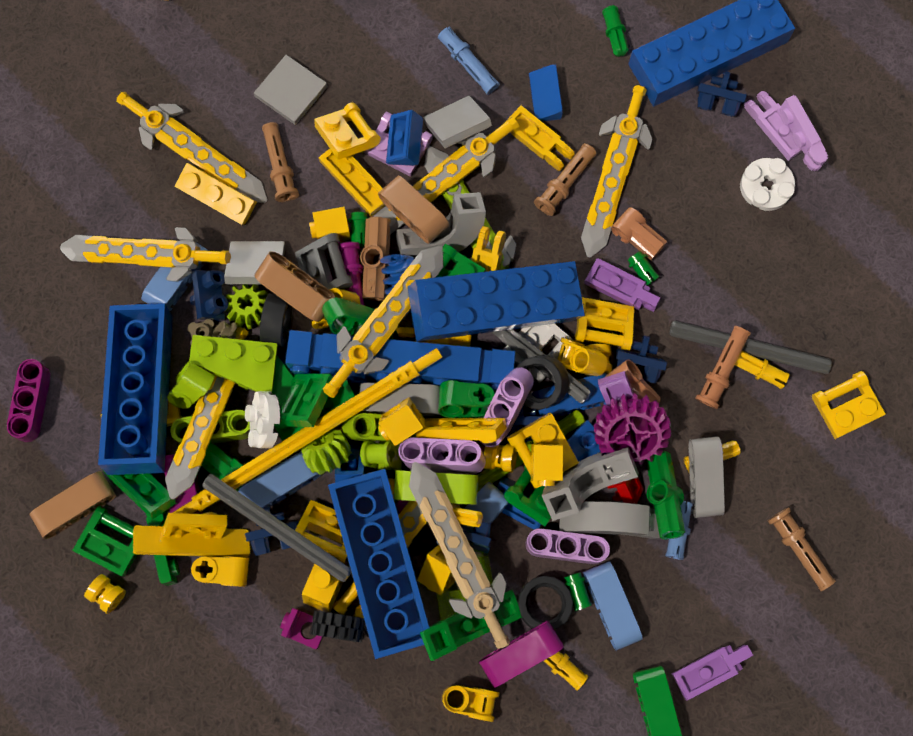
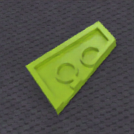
[189,335,278,395]

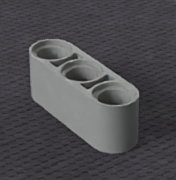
[359,383,440,417]
[689,437,725,518]

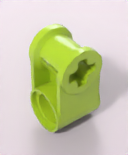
[167,361,215,409]
[360,441,403,471]

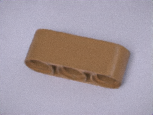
[378,175,449,244]
[254,251,336,322]
[29,471,116,539]

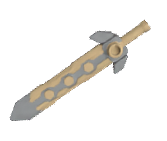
[409,462,510,649]

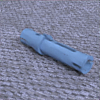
[438,26,500,95]

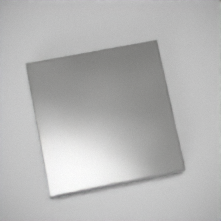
[254,55,327,125]
[423,96,492,148]
[224,241,285,284]

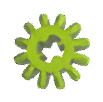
[225,284,268,329]
[301,429,352,475]

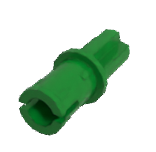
[602,5,629,57]

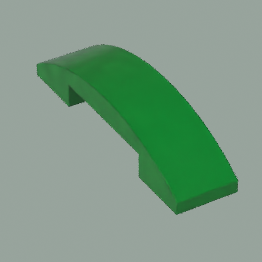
[420,590,522,661]

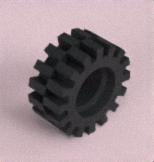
[310,611,365,643]

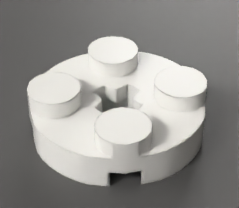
[740,158,795,211]
[245,391,280,448]

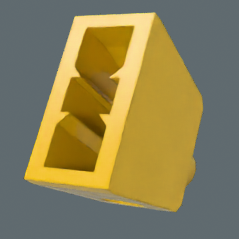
[302,556,349,613]

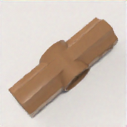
[360,217,391,301]

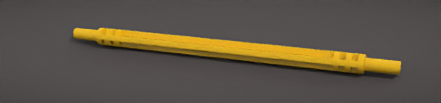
[172,348,443,514]

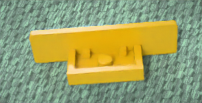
[133,511,250,557]

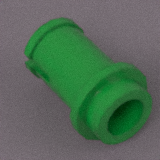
[348,212,368,247]
[627,251,660,286]
[564,572,592,611]

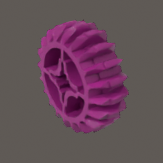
[594,393,671,466]

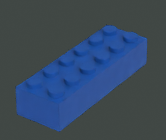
[628,0,795,107]
[407,261,585,342]
[98,303,173,475]
[328,469,429,659]

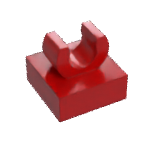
[608,477,643,504]

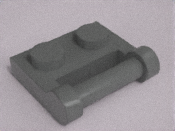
[295,233,353,290]

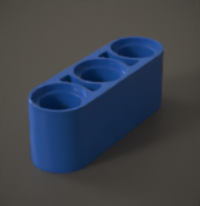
[532,373,607,418]

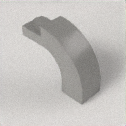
[396,192,486,256]
[542,448,639,521]
[559,502,660,539]

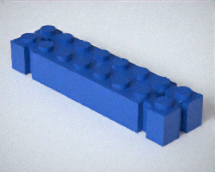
[285,330,515,395]

